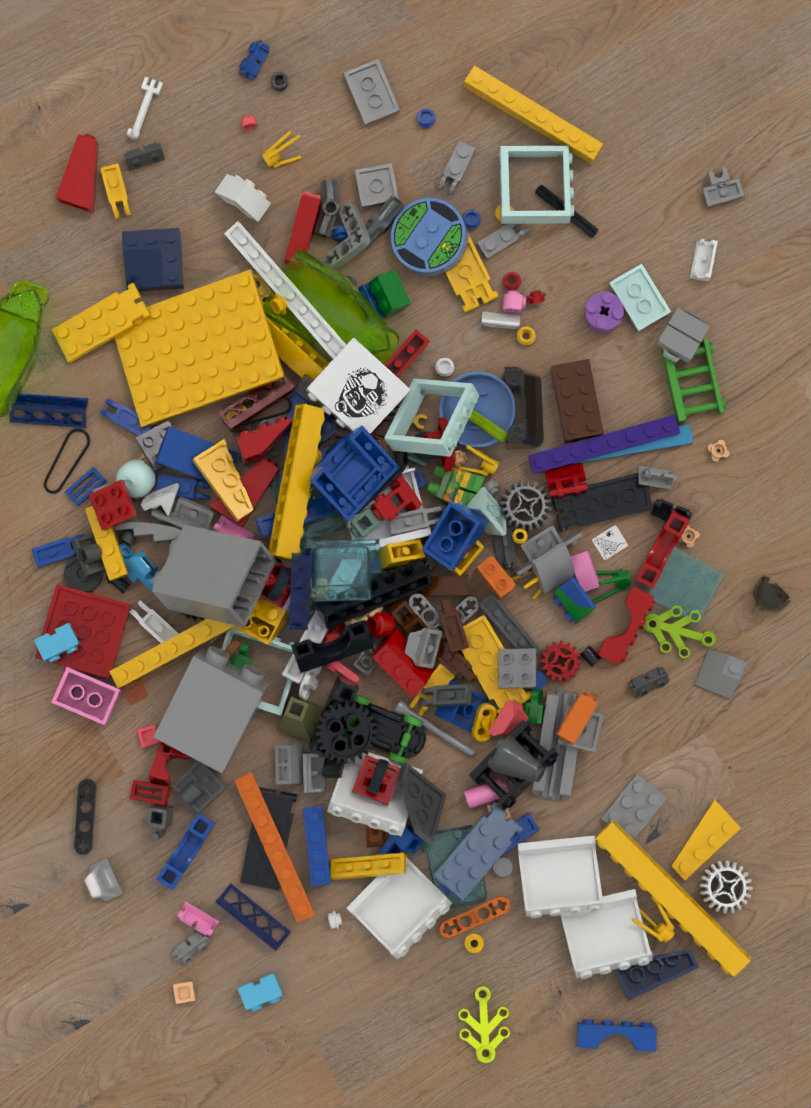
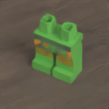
[427,465,485,506]

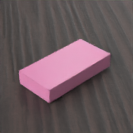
[571,551,601,592]

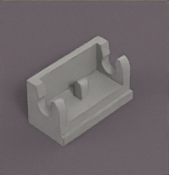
[275,745,304,784]
[303,754,326,793]

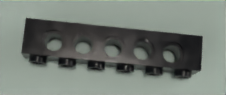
[315,559,433,629]

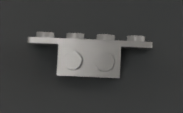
[151,496,216,531]
[513,524,583,576]

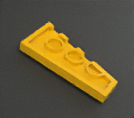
[192,439,254,522]
[671,799,741,881]

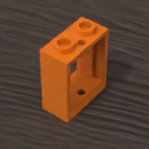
[555,693,598,745]

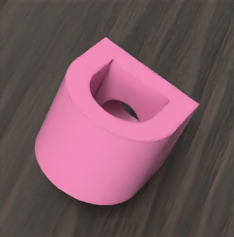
[502,291,527,314]

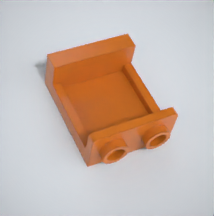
[475,556,515,600]

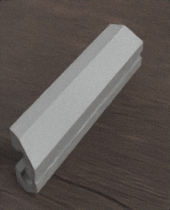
[532,689,579,801]

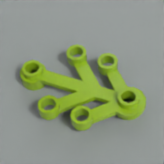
[643,604,716,658]

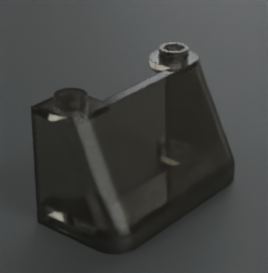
[503,367,544,450]

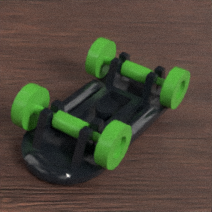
[341,694,426,764]

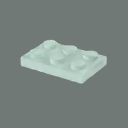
[609,264,671,332]

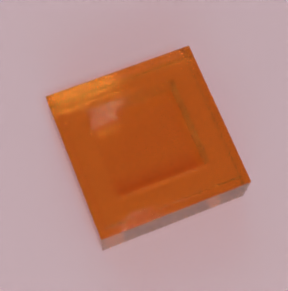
[225,639,241,660]
[123,679,149,705]

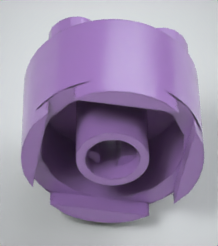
[584,292,624,334]

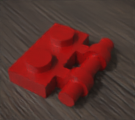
[545,463,588,498]

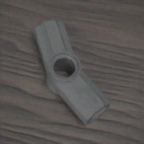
[314,179,339,239]
[357,195,404,249]

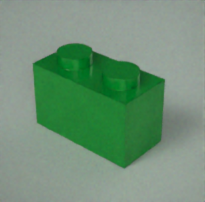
[369,270,411,316]

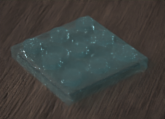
[649,547,725,625]

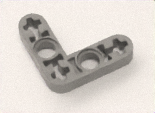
[322,202,370,271]
[407,593,479,639]

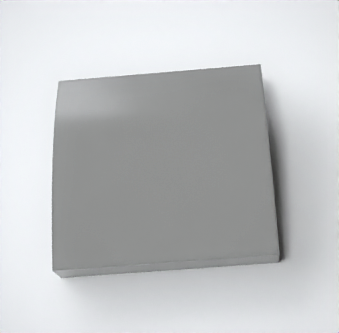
[532,542,575,594]

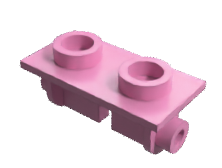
[213,515,254,539]
[177,902,219,936]

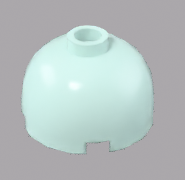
[116,459,155,499]

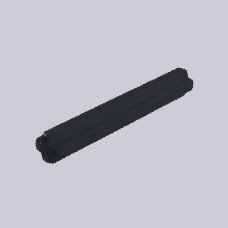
[535,185,598,238]

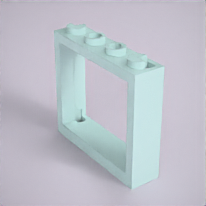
[499,146,574,224]
[384,378,479,457]
[221,628,296,716]

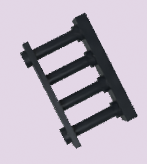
[469,720,559,811]

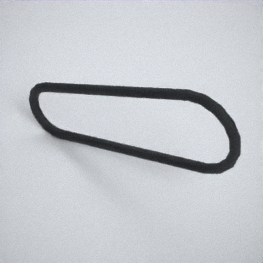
[221,397,292,427]
[44,429,90,494]
[355,465,406,515]

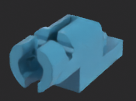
[119,542,158,591]

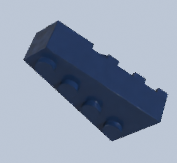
[613,949,699,1001]

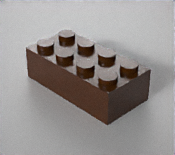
[550,359,604,443]

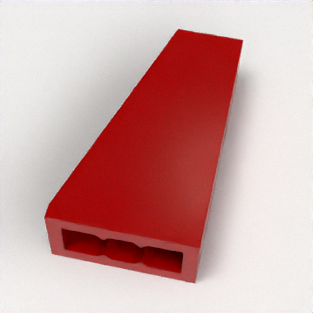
[55,134,98,214]
[285,191,322,270]
[210,458,280,528]

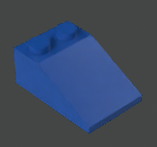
[422,501,489,571]

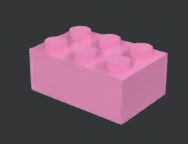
[51,667,122,726]

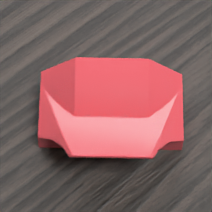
[488,700,529,736]

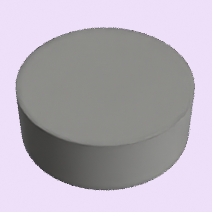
[493,857,512,877]

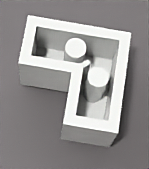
[215,174,271,222]

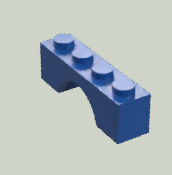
[303,806,331,886]
[156,813,216,890]
[576,1019,657,1052]

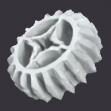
[699,861,752,913]

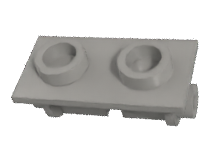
[638,466,677,490]
[171,931,213,966]

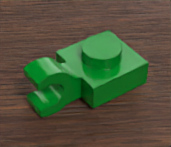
[230,642,253,669]
[524,689,545,724]

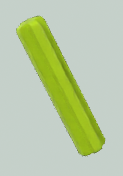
[469,409,508,442]

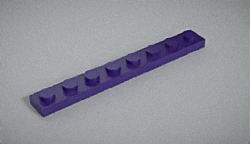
[528,415,680,475]

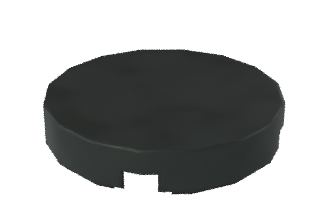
[64,556,103,592]

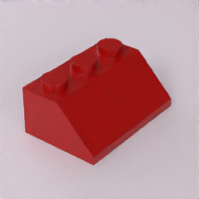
[369,628,436,698]

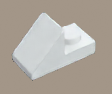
[141,483,179,516]

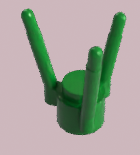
[592,569,631,604]

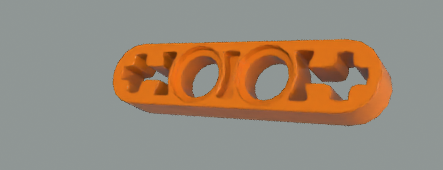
[439,896,510,938]

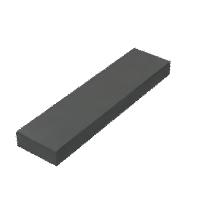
[478,592,541,655]

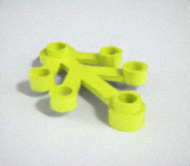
[458,986,510,1063]

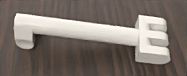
[127,77,163,140]

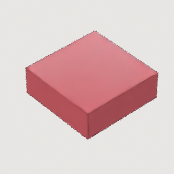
[137,724,161,748]

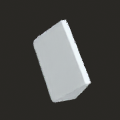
[481,312,520,330]

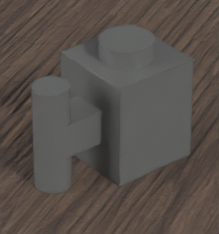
[147,804,174,841]

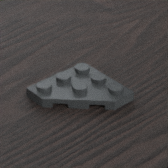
[397,763,446,844]

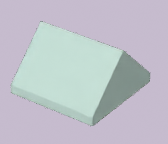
[467,487,506,536]

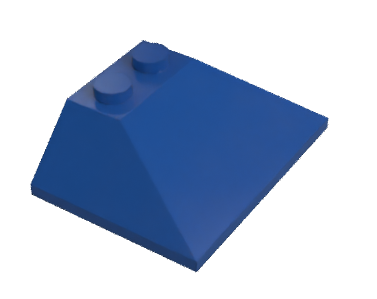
[309,425,399,522]

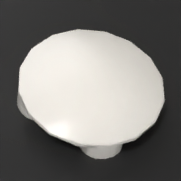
[299,666,322,701]

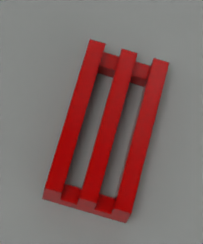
[130,780,171,806]

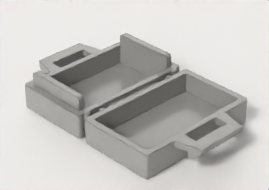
[656,308,710,363]

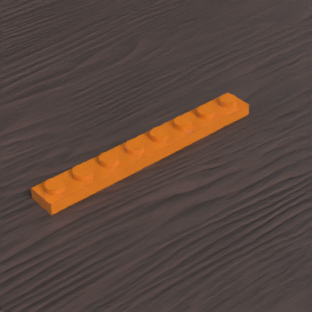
[234,772,315,923]

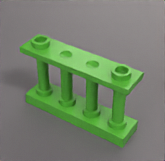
[661,338,726,424]

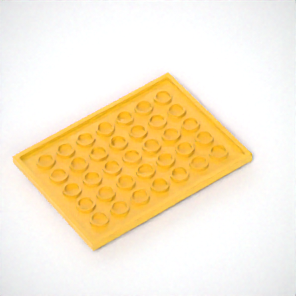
[115,269,285,428]

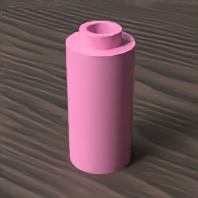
[464,779,509,809]

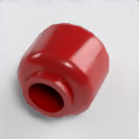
[366,612,395,637]

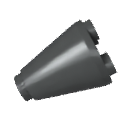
[487,736,545,783]

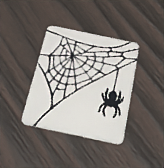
[592,525,628,560]

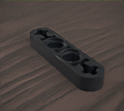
[74,779,97,855]

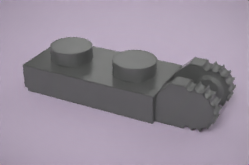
[421,684,472,707]

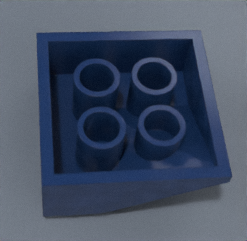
[122,228,184,292]

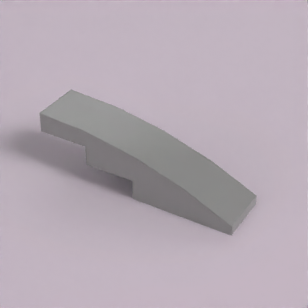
[114,522,181,543]

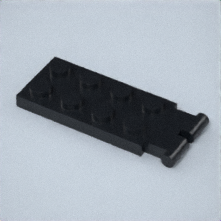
[551,473,653,532]
[240,787,297,890]

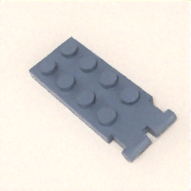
[432,802,523,901]

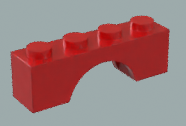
[636,510,690,588]
[597,585,655,665]

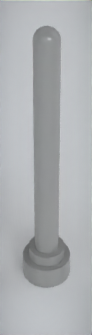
[393,699,476,757]

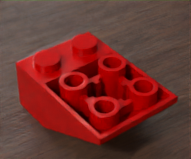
[236,417,292,464]

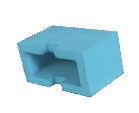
[34,623,81,663]
[238,972,283,1012]

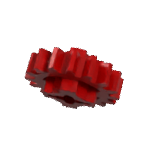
[540,640,582,683]

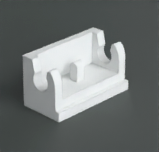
[690,239,718,282]

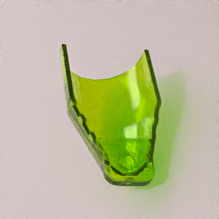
[263,247,399,364]
[0,280,50,417]

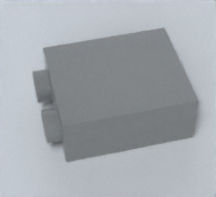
[152,525,276,628]
[154,646,270,773]

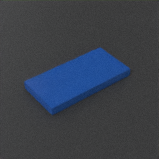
[155,426,239,482]

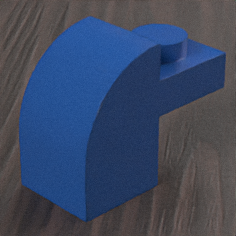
[379,826,424,855]

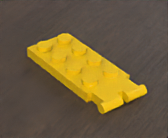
[445,234,499,313]
[52,283,151,363]
[461,615,531,715]

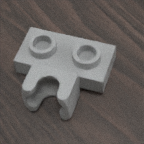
[702,167,744,208]

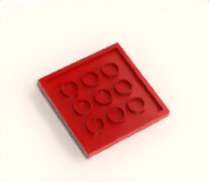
[35,584,131,679]

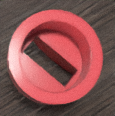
[241,114,257,131]

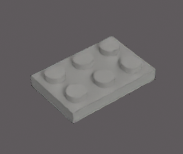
[343,59,400,126]
[601,774,667,839]

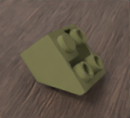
[276,694,324,743]

